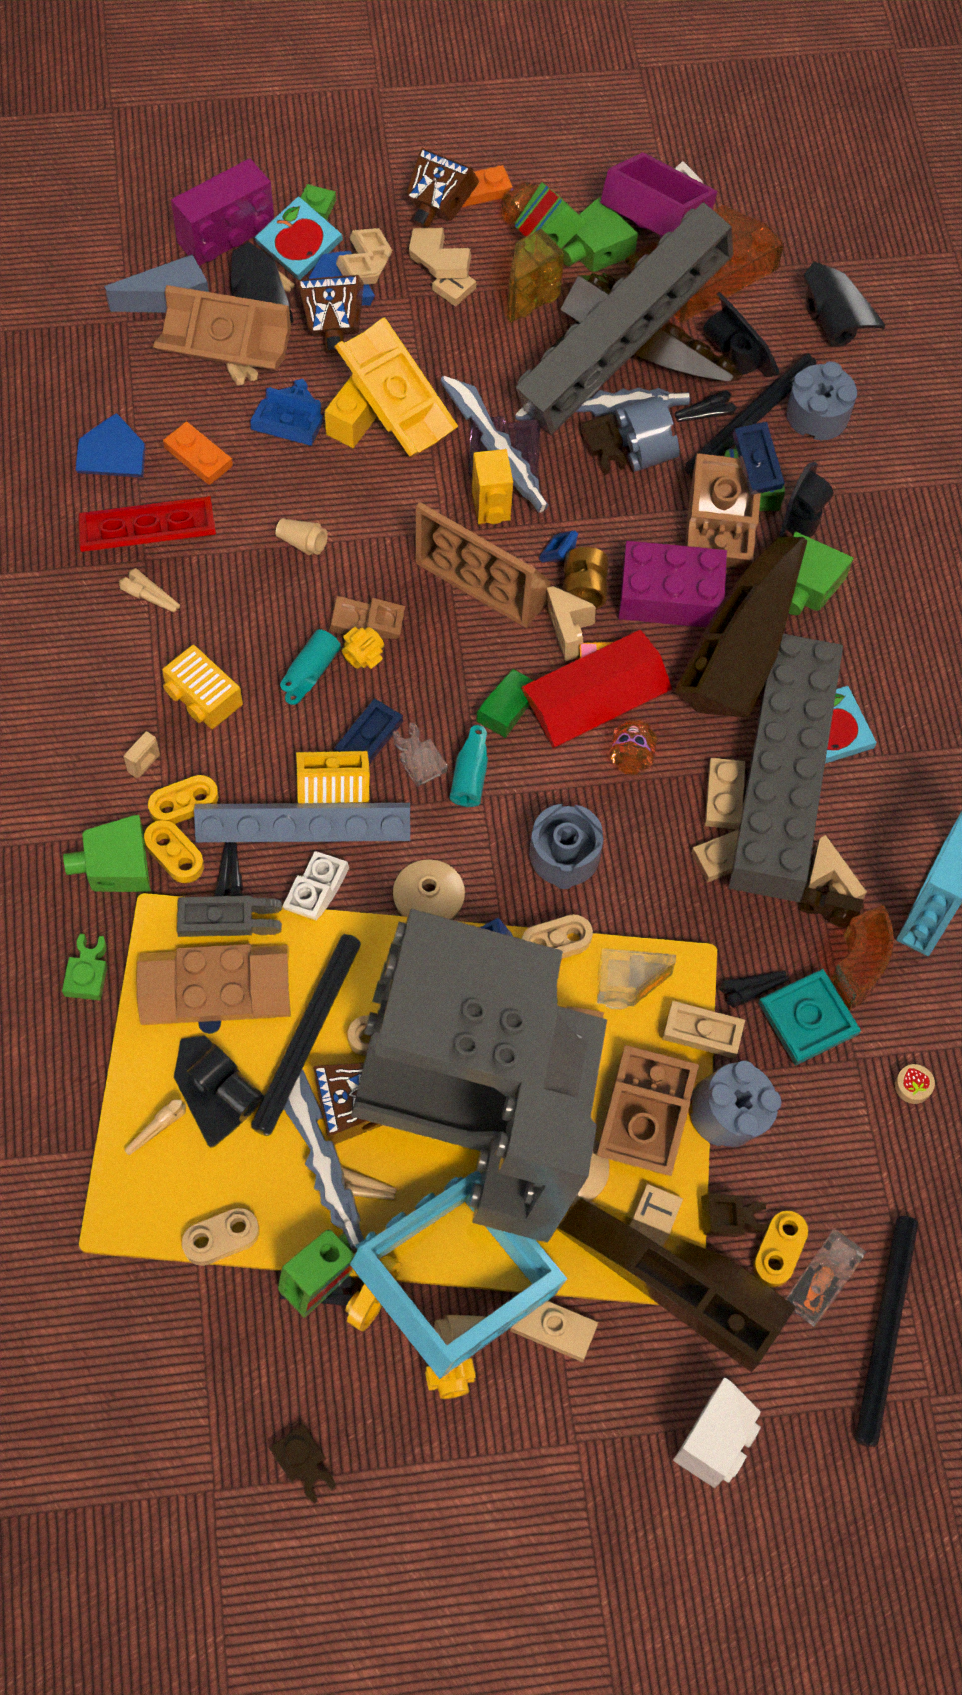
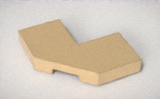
[336,228,392,285]
[409,228,471,279]

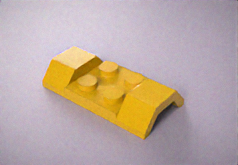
[335,317,459,458]

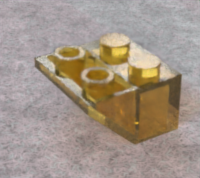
[507,228,564,323]

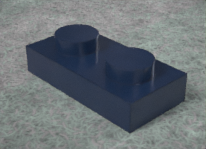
[732,422,785,495]
[334,698,403,765]

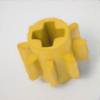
[342,627,384,669]
[425,1358,476,1399]

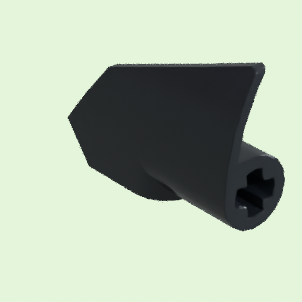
[231,242,294,323]
[803,261,886,347]
[703,292,780,378]
[779,462,834,538]
[174,1036,264,1148]

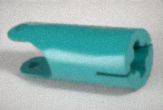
[280,629,341,705]
[450,725,488,807]

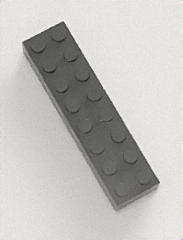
[516,202,734,436]
[729,634,843,902]

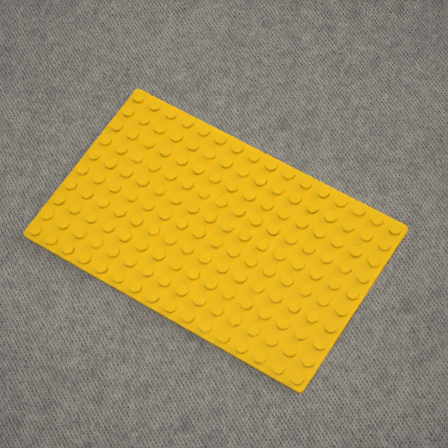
[79,893,717,1305]

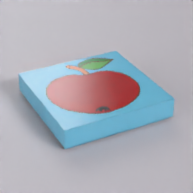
[255,196,343,280]
[825,686,877,764]

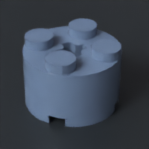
[786,362,857,440]
[615,395,680,472]
[529,804,603,889]
[690,1061,782,1148]

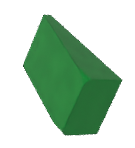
[476,669,534,738]

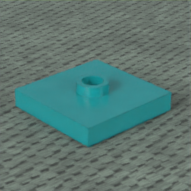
[758,969,861,1066]

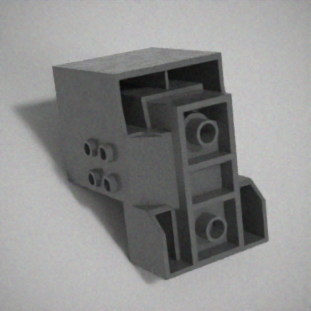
[351,909,607,1243]

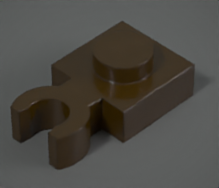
[581,413,626,475]
[800,888,864,929]
[701,1193,768,1237]
[269,1424,336,1504]

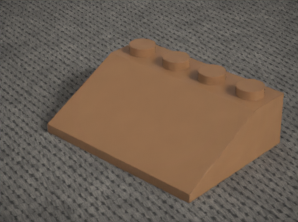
[416,502,551,628]

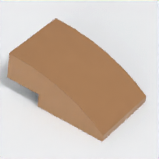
[684,453,761,569]
[597,1045,699,1176]

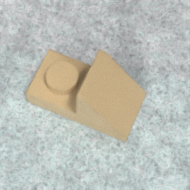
[547,586,596,662]
[806,835,867,900]

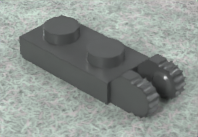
[177,896,282,937]

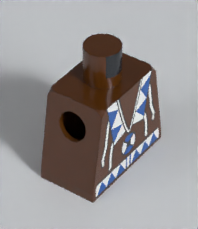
[407,148,480,228]
[298,275,364,353]
[313,1063,382,1145]

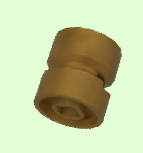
[563,547,608,609]

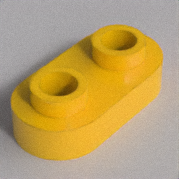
[148,775,219,824]
[144,820,204,883]
[753,1211,808,1287]
[345,1254,402,1332]

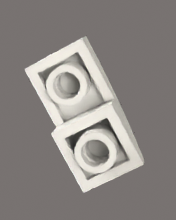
[282,851,350,921]

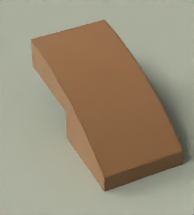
[329,596,405,639]

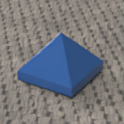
[539,530,578,563]

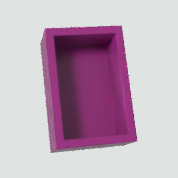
[600,152,718,238]
[171,158,274,266]
[618,541,727,628]

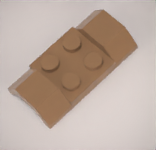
[153,285,291,370]
[137,944,291,1025]

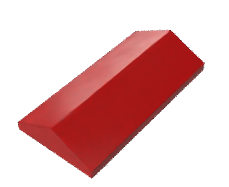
[78,496,216,552]
[521,629,672,749]

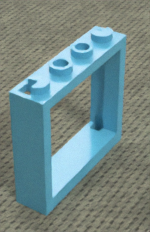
[896,811,962,957]
[350,1171,567,1379]

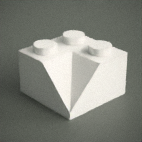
[673,1377,761,1488]

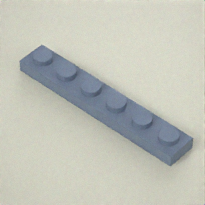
[194,803,410,843]

